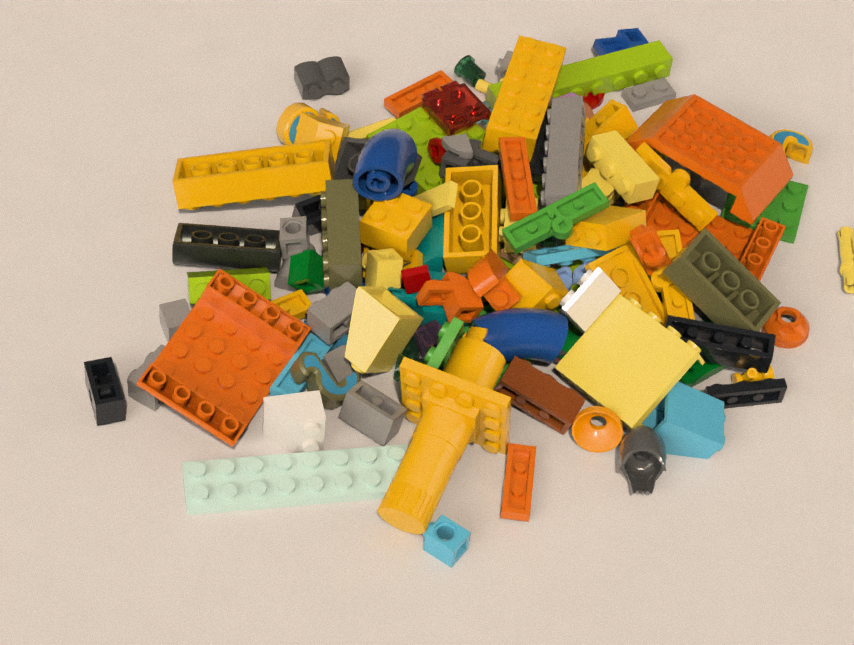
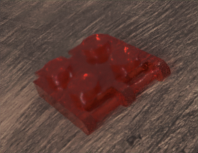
[421,80,491,136]

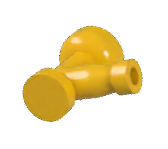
[732,365,774,383]

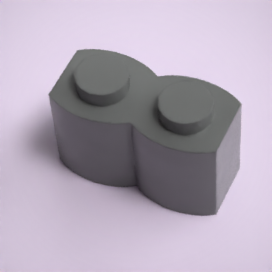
[294,56,350,100]

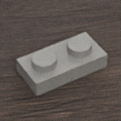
[621,77,676,112]

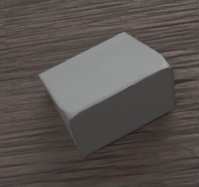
[323,344,360,383]

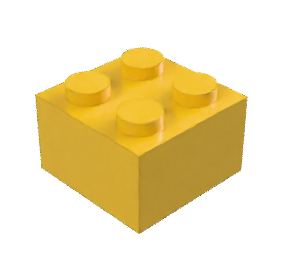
[360,193,432,261]

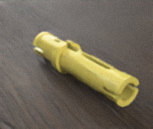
[837,226,854,294]

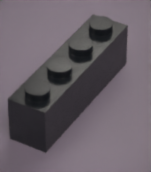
[664,315,776,373]

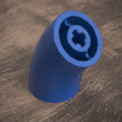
[353,129,417,201]
[472,308,568,363]

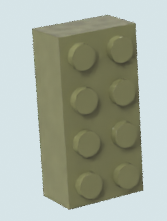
[320,179,362,291]
[662,228,781,332]

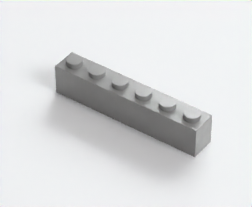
[541,96,586,207]

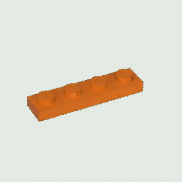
[498,137,537,221]

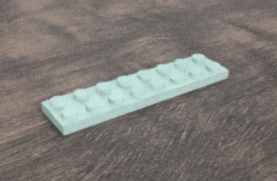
[182,444,408,515]

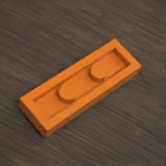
[384,70,456,119]
[500,443,536,522]

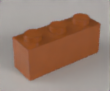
[493,356,586,435]

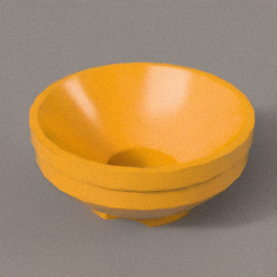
[572,406,623,453]

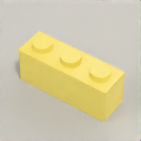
[585,131,660,204]

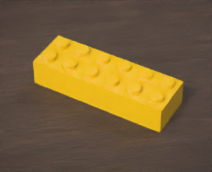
[482,35,566,162]
[172,139,335,210]

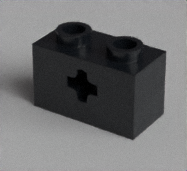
[84,357,125,426]

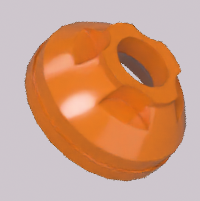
[761,306,810,349]

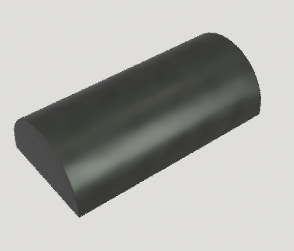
[172,223,282,272]

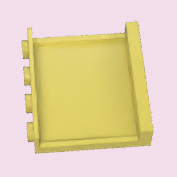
[555,294,705,430]

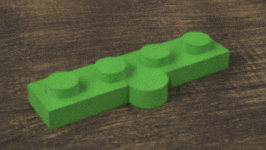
[502,182,609,254]

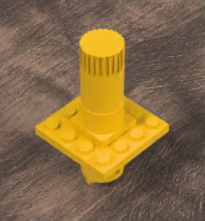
[377,327,511,535]

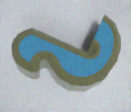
[291,352,361,410]

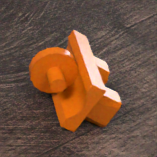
[629,224,671,276]

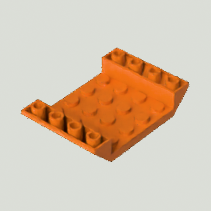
[625,94,794,225]
[623,190,786,281]
[136,268,311,447]

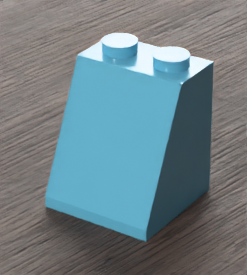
[642,381,726,459]

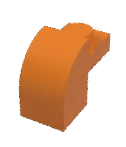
[467,249,522,311]
[416,272,484,323]

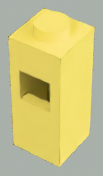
[365,248,403,289]

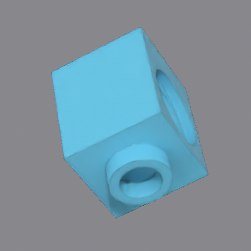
[423,515,471,568]

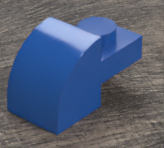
[593,28,649,56]

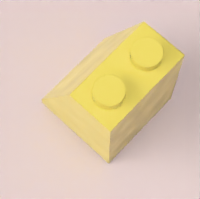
[345,286,424,374]

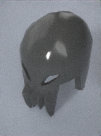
[619,425,667,494]

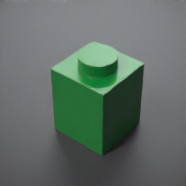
[287,250,325,294]

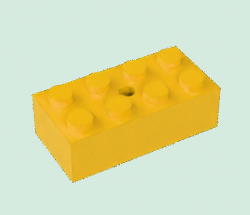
[443,165,501,274]

